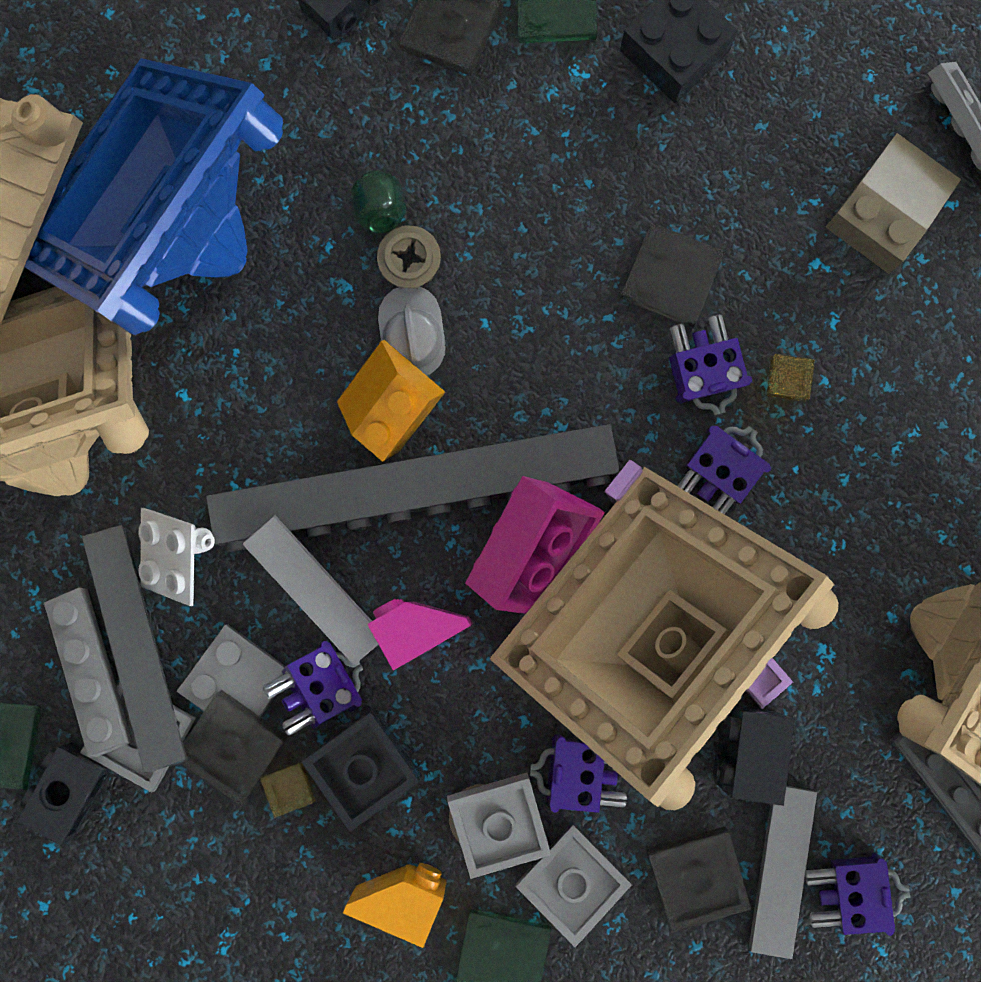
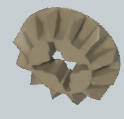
[377,225,441,289]

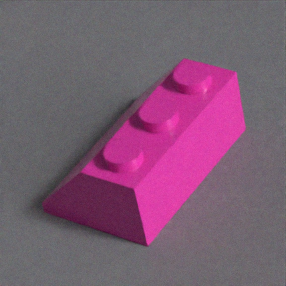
[465,476,605,614]
[367,599,473,670]

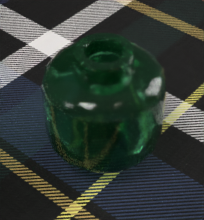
[351,170,406,233]

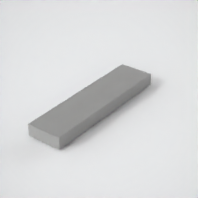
[243,515,378,665]
[748,786,817,959]

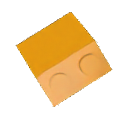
[337,340,445,462]
[343,863,447,948]

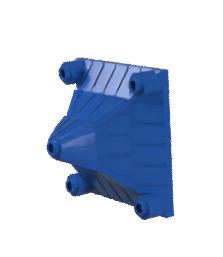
[24,58,283,335]

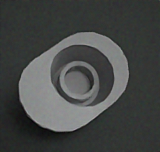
[378,287,445,376]

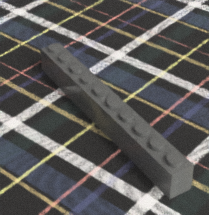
[206,424,620,552]

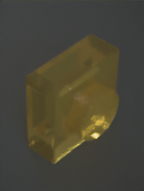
[766,354,815,402]
[260,762,316,818]

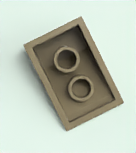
[825,133,961,274]

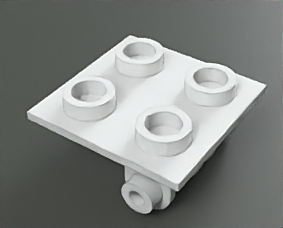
[138,508,215,606]

